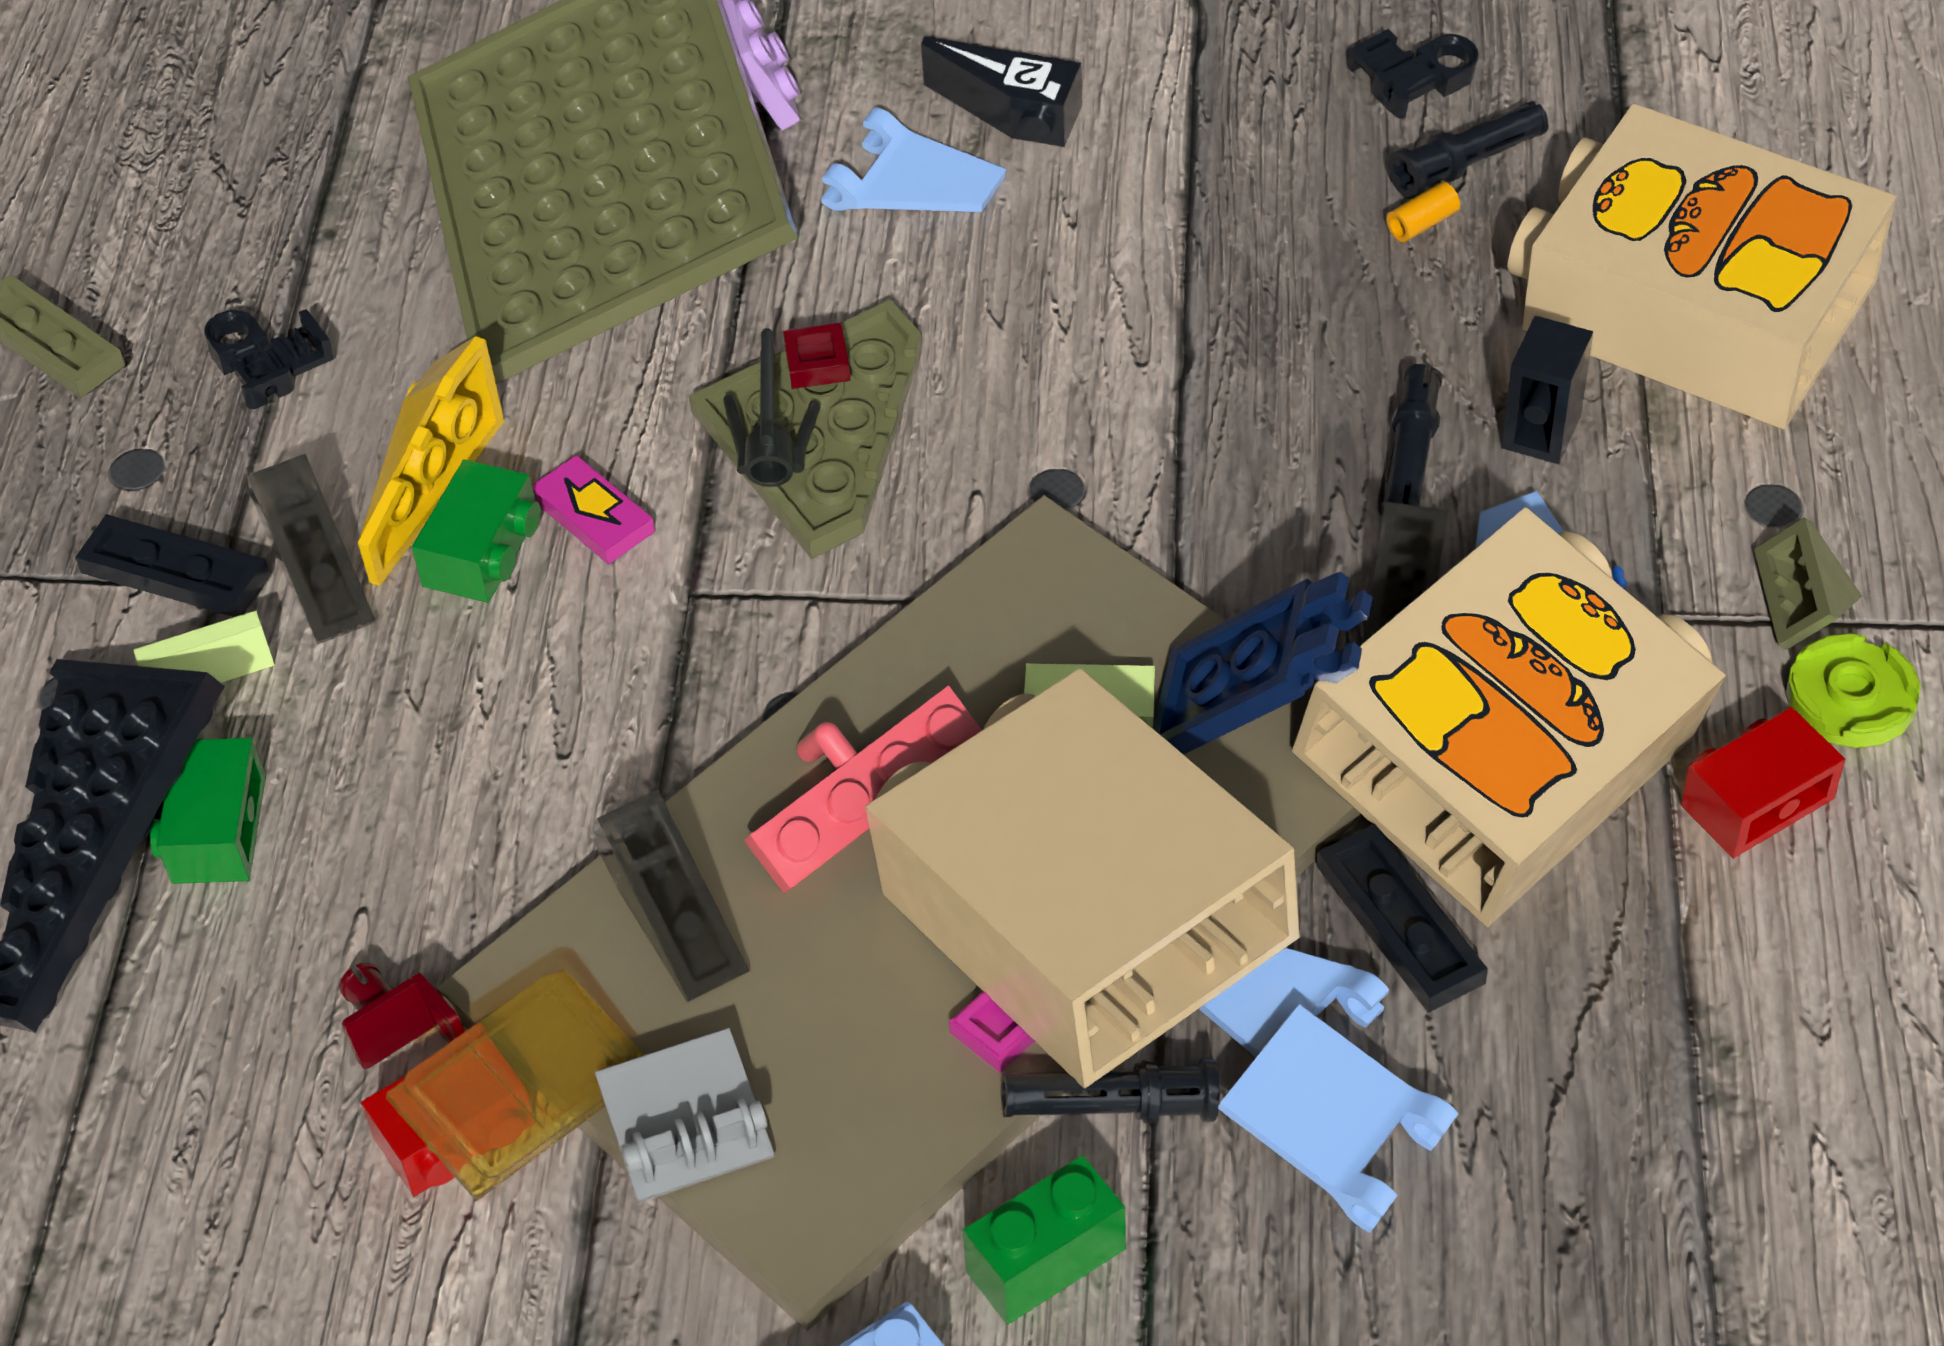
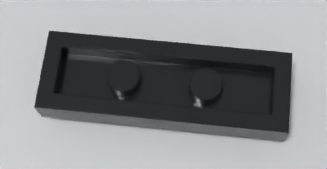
[75,514,270,617]
[1317,824,1488,1013]

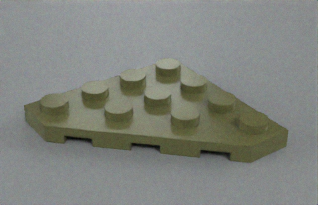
[689,299,922,559]

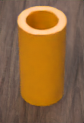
[1386,182,1461,243]

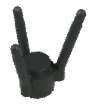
[723,328,820,487]

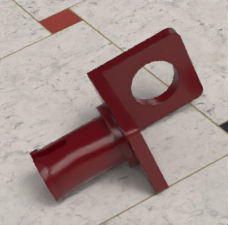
[339,962,468,1069]

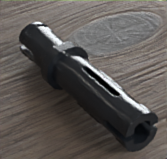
[1380,364,1443,526]

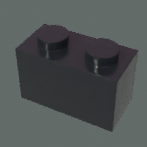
[1501,315,1594,465]

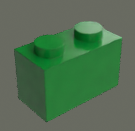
[411,459,541,603]
[150,738,266,884]
[962,1155,1126,1325]

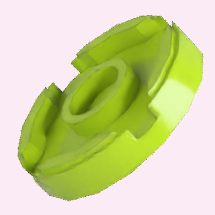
[1786,633,1921,748]

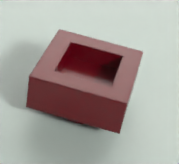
[783,322,851,389]

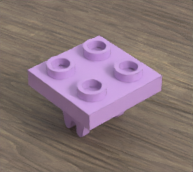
[721,0,801,131]

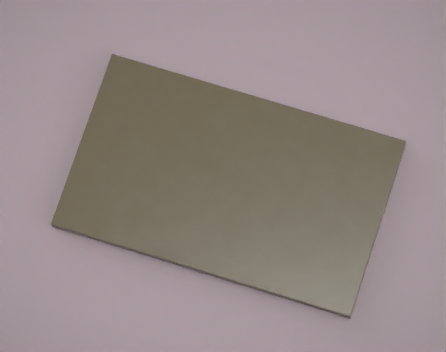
[436,495,1363,1331]

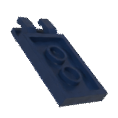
[1152,571,1373,755]

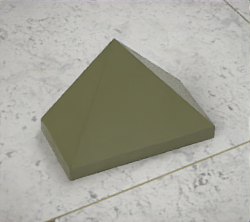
[1754,517,1862,650]

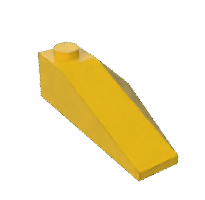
[358,336,504,587]

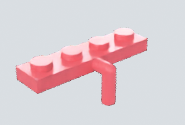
[744,685,983,893]

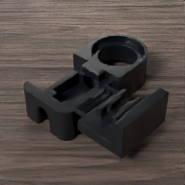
[1347,29,1479,119]
[204,309,334,409]

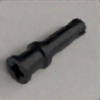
[1388,101,1549,199]
[1000,1058,1220,1124]

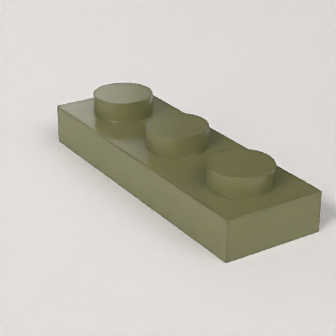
[0,274,126,398]

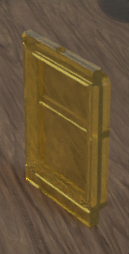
[387,968,644,1202]

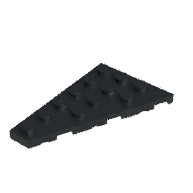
[0,659,225,1033]

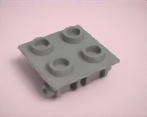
[595,1028,775,1203]

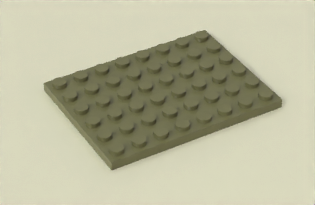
[408,0,798,384]

